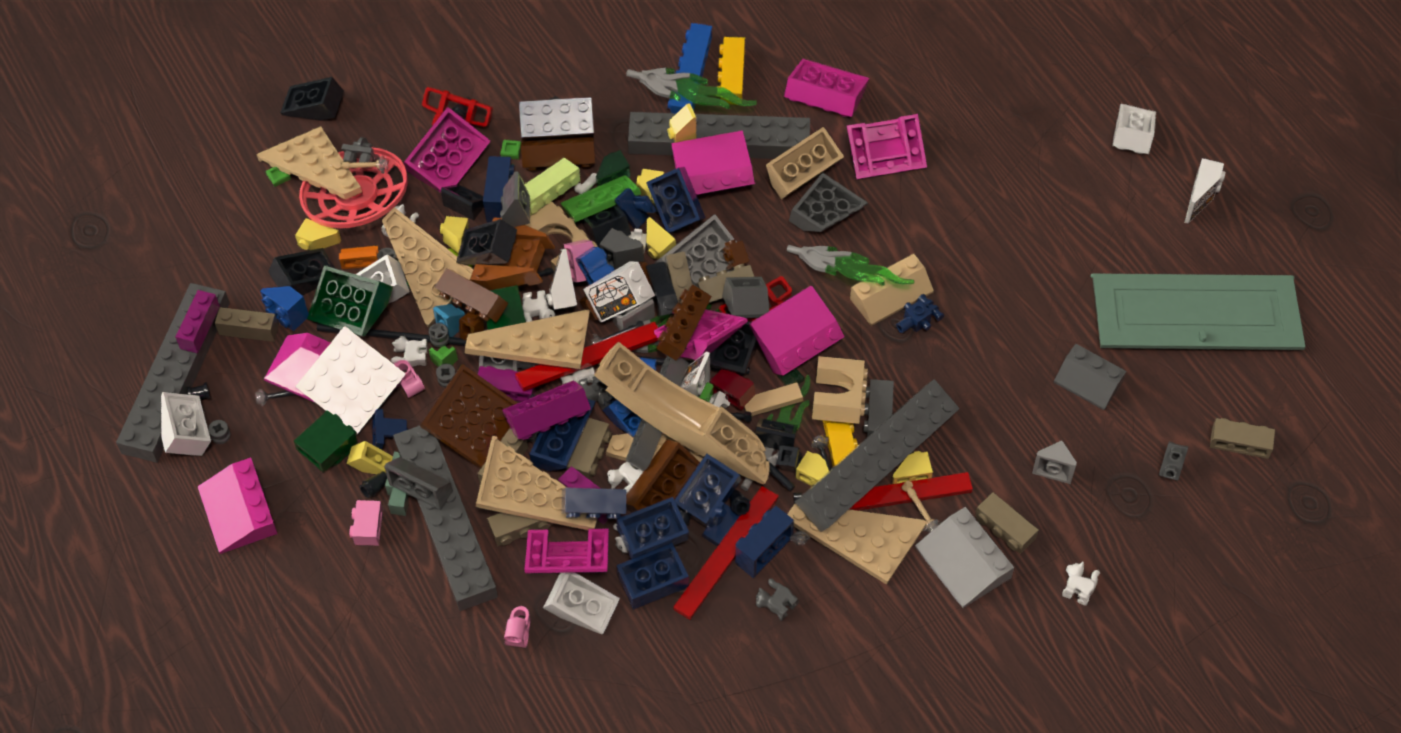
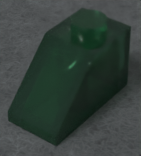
[596,150,631,187]

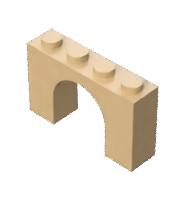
[525,202,598,271]
[812,356,868,424]

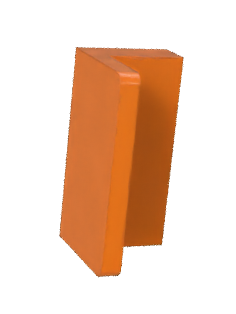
[339,246,379,270]

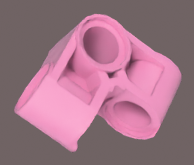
[394,360,425,398]
[504,606,530,648]

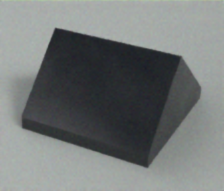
[441,184,484,221]
[756,418,798,450]

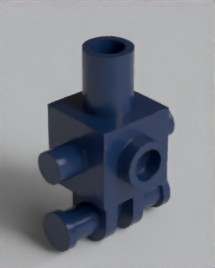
[896,294,944,333]

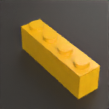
[717,37,745,105]
[823,420,858,467]

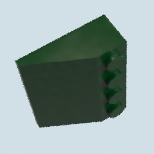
[307,266,393,337]

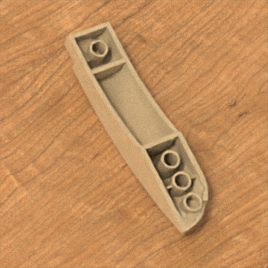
[594,342,769,484]

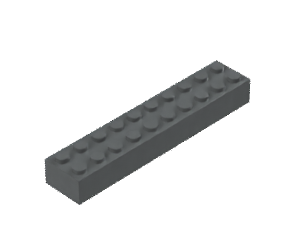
[628,112,810,159]
[116,283,230,463]
[795,379,960,532]
[393,426,498,611]

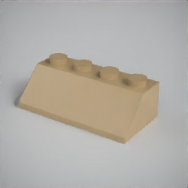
[766,127,844,199]
[850,254,934,326]

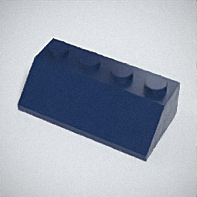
[530,399,596,471]

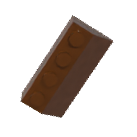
[521,136,595,170]
[626,439,700,513]

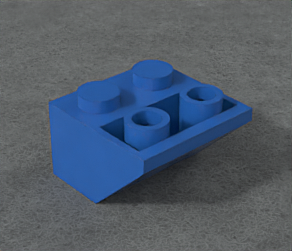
[260,286,309,331]
[602,399,642,437]

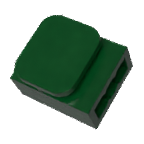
[486,285,526,330]
[293,410,358,473]

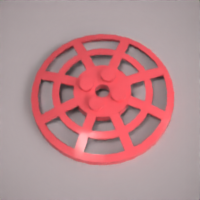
[299,147,408,228]

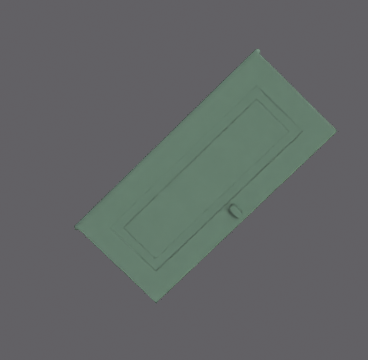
[1091,273,1305,350]

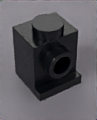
[776,445,803,472]

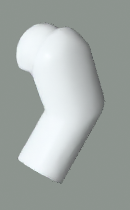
[574,173,599,195]

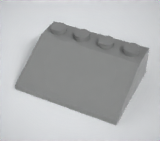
[654,214,736,285]
[915,507,1014,608]

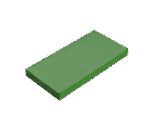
[560,175,641,222]

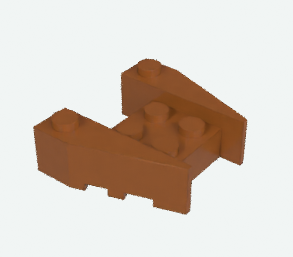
[470,218,555,291]

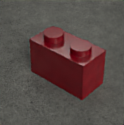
[709,369,756,410]

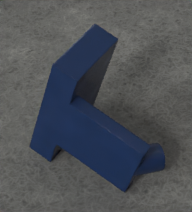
[614,188,657,229]
[372,409,409,450]
[702,501,740,547]

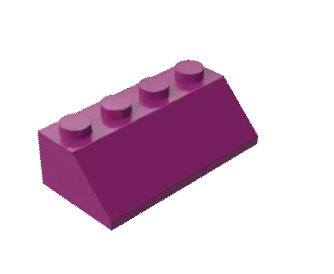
[502,380,591,440]

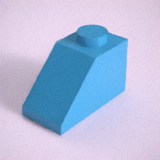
[433,304,465,337]

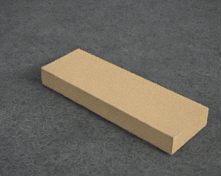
[744,383,803,416]

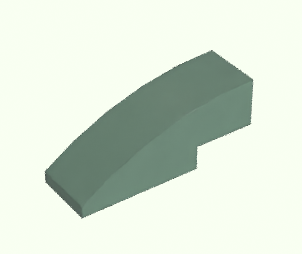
[385,452,409,516]

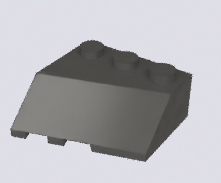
[789,173,868,232]

